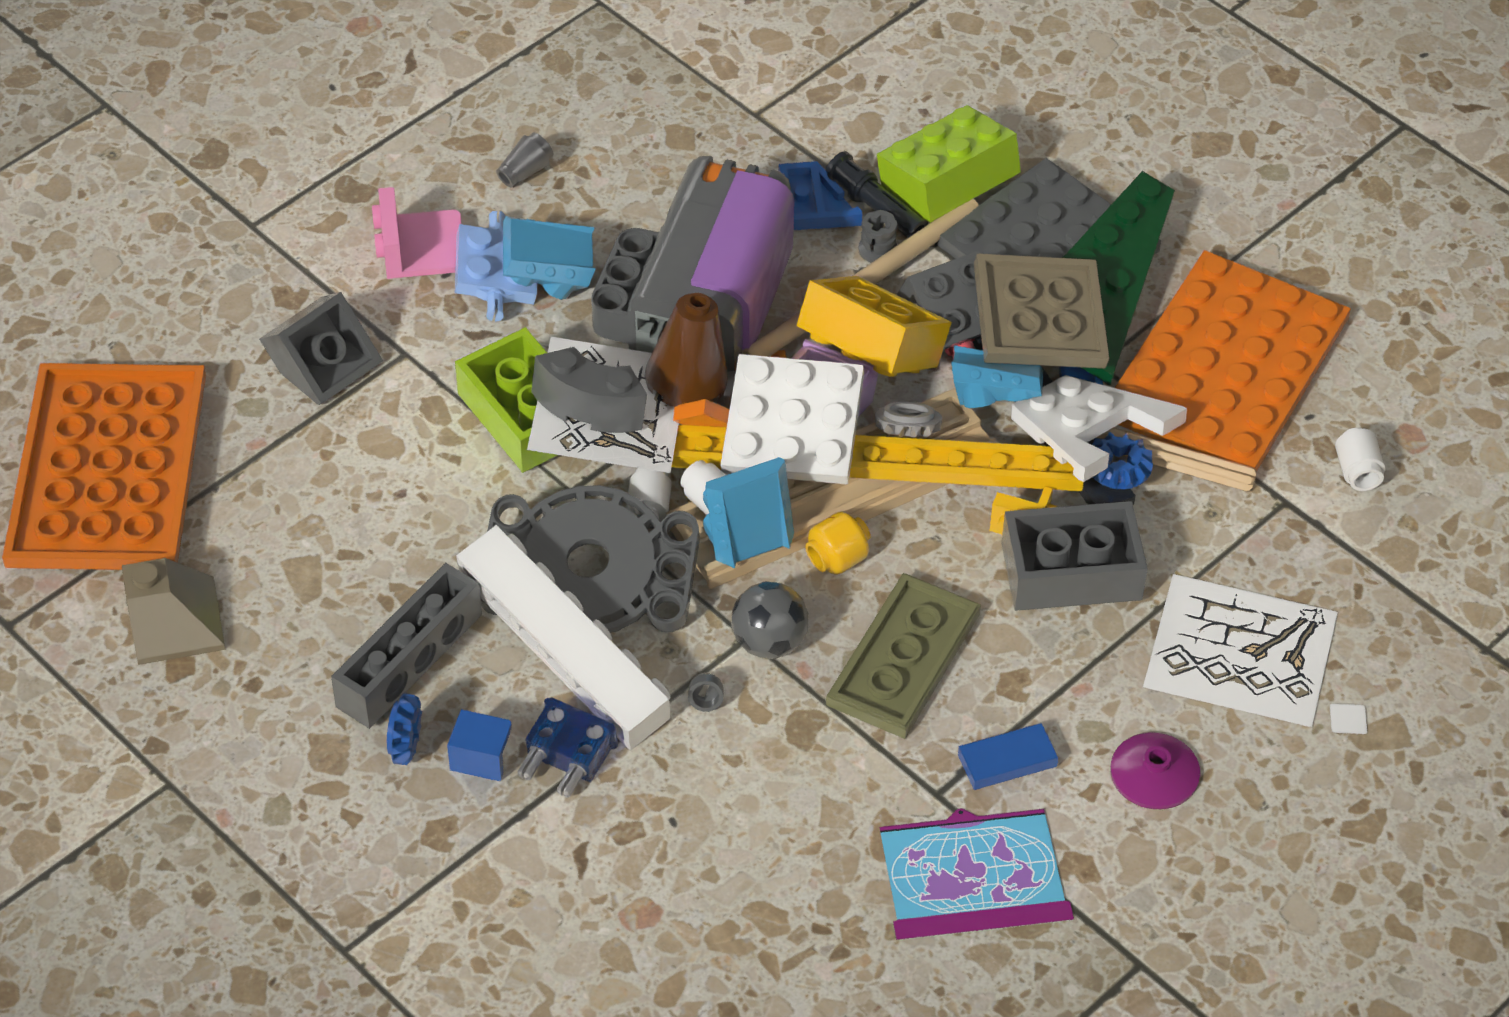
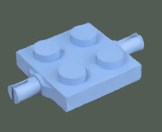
[455,211,537,322]

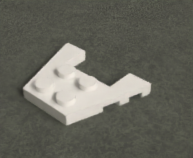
[1011,375,1187,482]

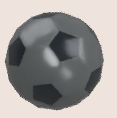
[731,581,809,659]

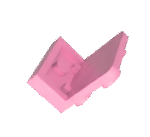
[372,187,462,279]

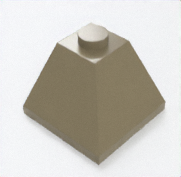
[122,558,226,665]

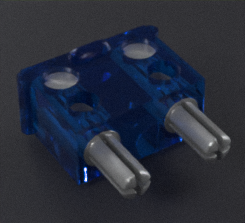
[517,697,618,798]

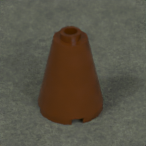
[645,293,728,407]

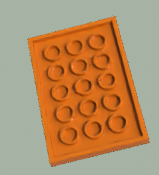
[1115,250,1351,472]
[2,363,206,570]

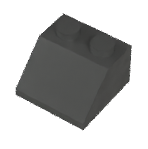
[259,292,383,405]

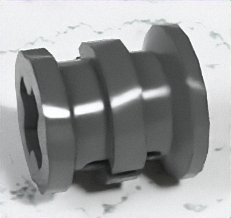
[858,210,897,263]

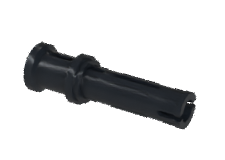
[825,151,928,238]

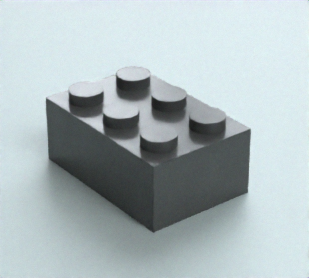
[1001,501,1148,611]

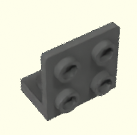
[897,250,981,350]

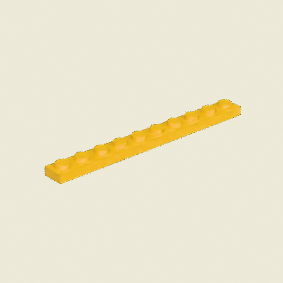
[672,425,1083,491]

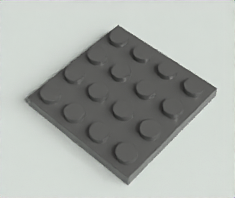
[937,158,1161,259]

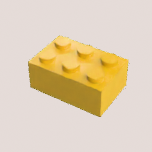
[796,276,952,377]

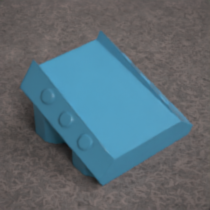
[503,216,596,300]
[951,345,1043,408]
[703,457,794,568]

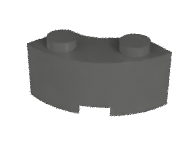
[532,347,647,433]

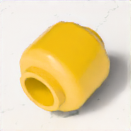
[805,511,871,575]

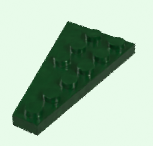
[1063,171,1175,385]

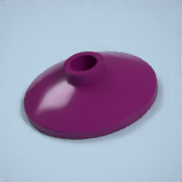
[1110,732,1200,810]

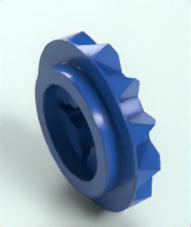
[1092,432,1153,489]
[387,693,422,765]

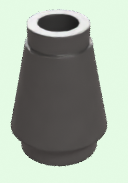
[496,132,554,188]

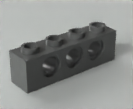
[331,562,482,729]

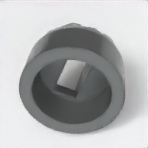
[688,672,724,712]

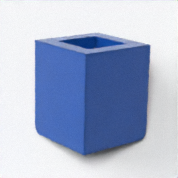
[447,709,512,781]

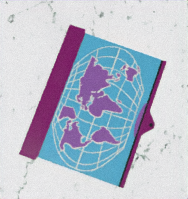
[879,808,1074,940]

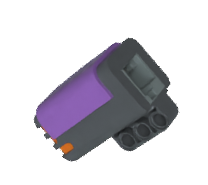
[591,156,794,372]

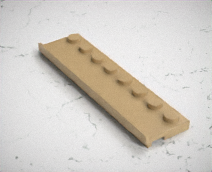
[666,388,999,589]

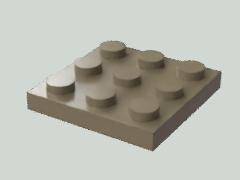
[974,254,1109,368]

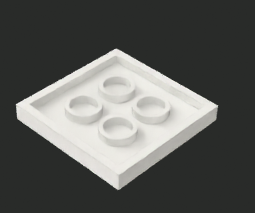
[721,354,864,484]

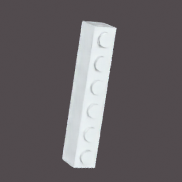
[456,525,671,751]

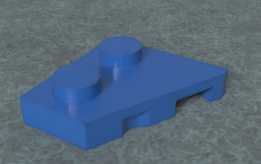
[778,161,863,230]

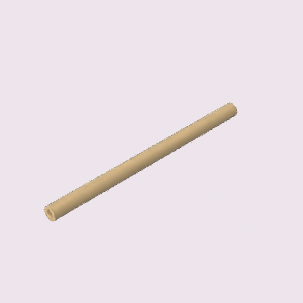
[742,199,979,357]

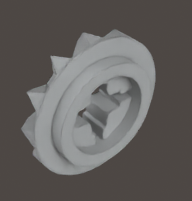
[875,402,942,438]

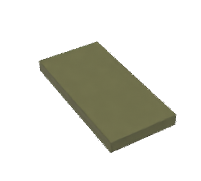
[826,573,981,739]

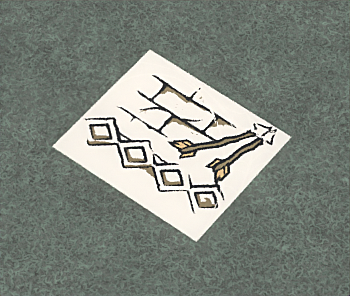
[527,337,679,473]
[1143,574,1338,727]

